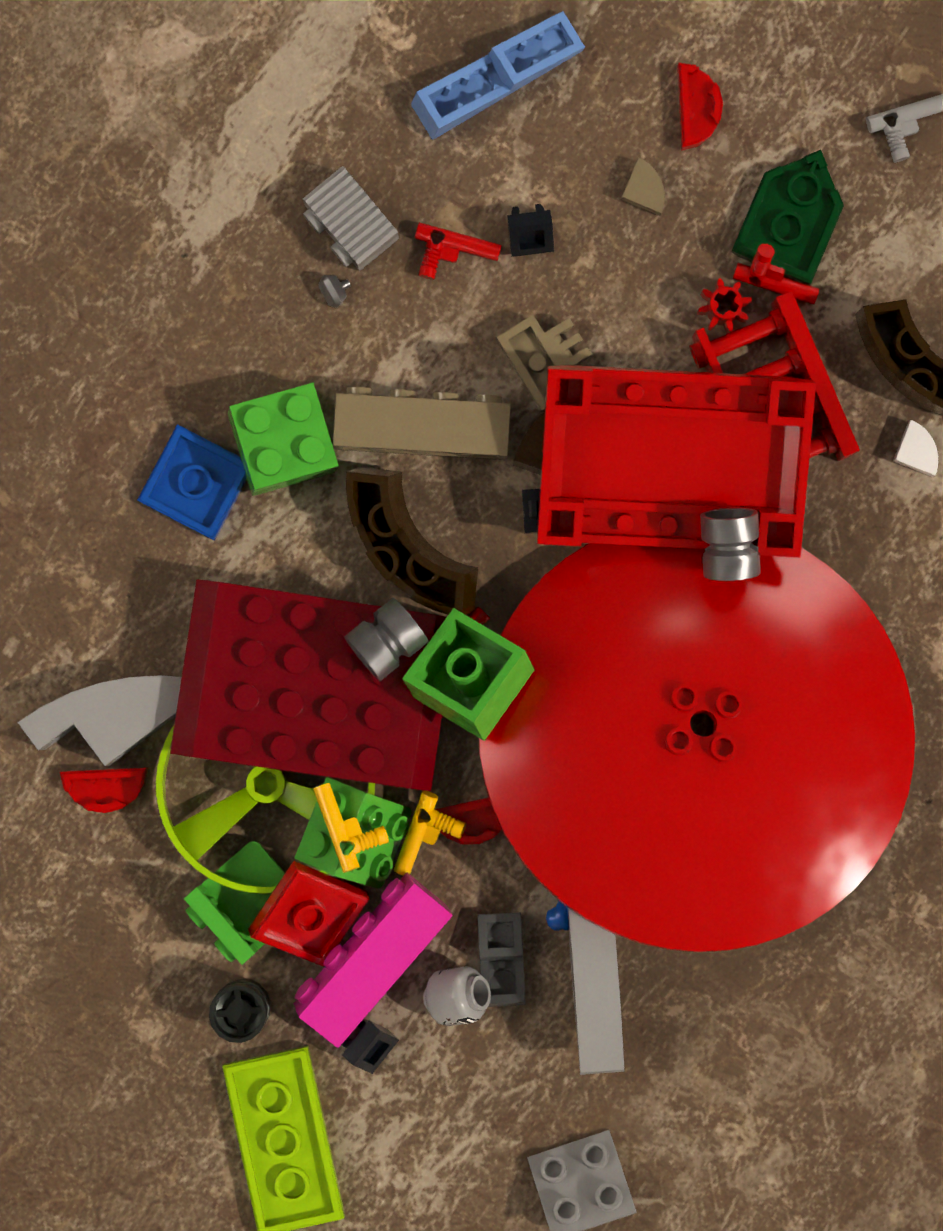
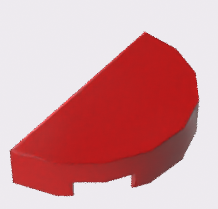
[677,62,723,151]
[60,767,148,813]
[429,797,502,845]

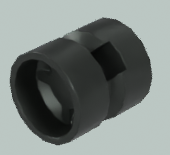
[209,979,271,1043]

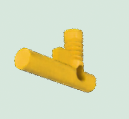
[313,783,389,873]
[394,791,466,876]

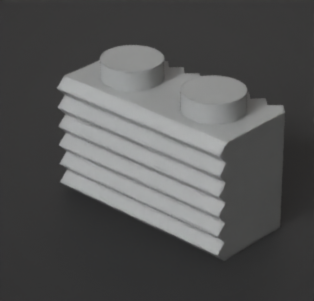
[303,166,399,271]

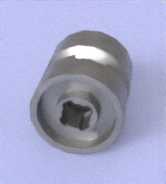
[700,508,761,581]
[344,598,429,681]

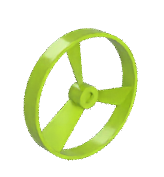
[156,725,375,894]

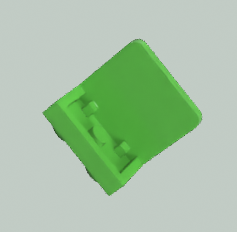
[295,777,411,889]
[184,841,286,965]

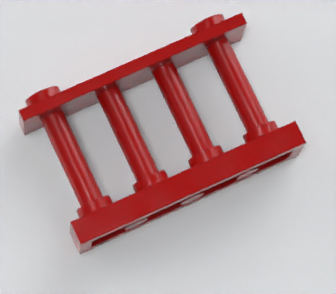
[689,291,860,461]

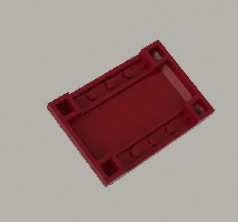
[170,579,446,791]

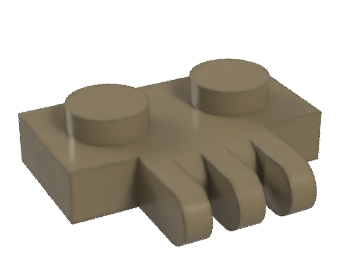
[496,315,592,412]

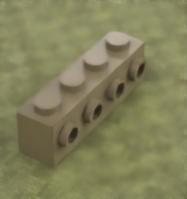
[333,387,511,460]

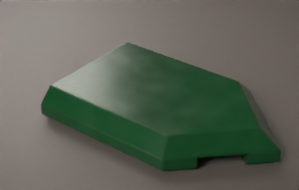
[731,150,844,285]

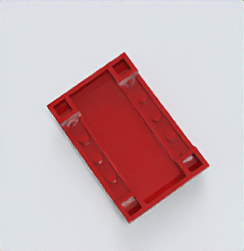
[537,365,816,558]

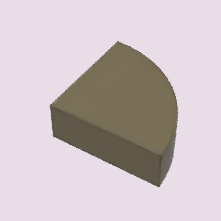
[621,157,665,216]

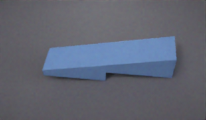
[411,11,585,140]

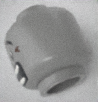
[423,966,491,1026]

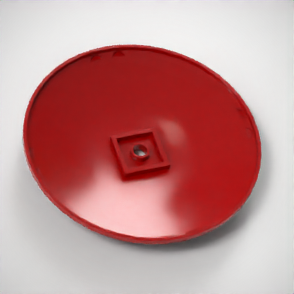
[478,543,915,952]

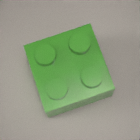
[228,382,339,496]
[402,608,534,741]

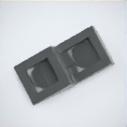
[478,912,526,1007]

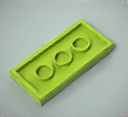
[222,1045,345,1231]

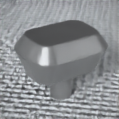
[318,275,351,308]

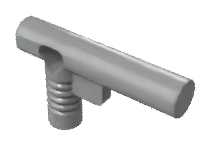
[866,94,943,163]

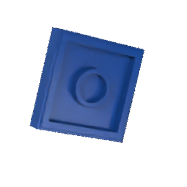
[137,424,247,541]

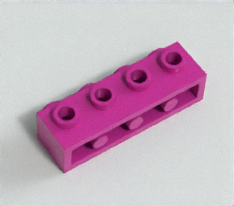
[293,872,453,1048]

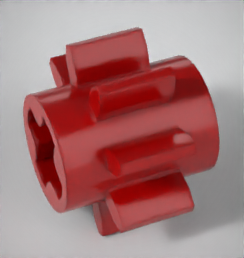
[697,278,752,334]

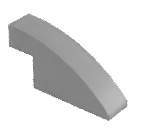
[17,675,182,766]
[567,907,624,1075]

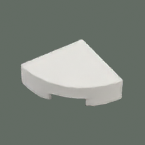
[893,420,938,477]

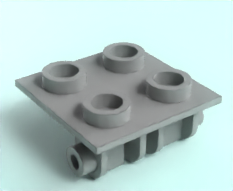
[527,1130,637,1231]

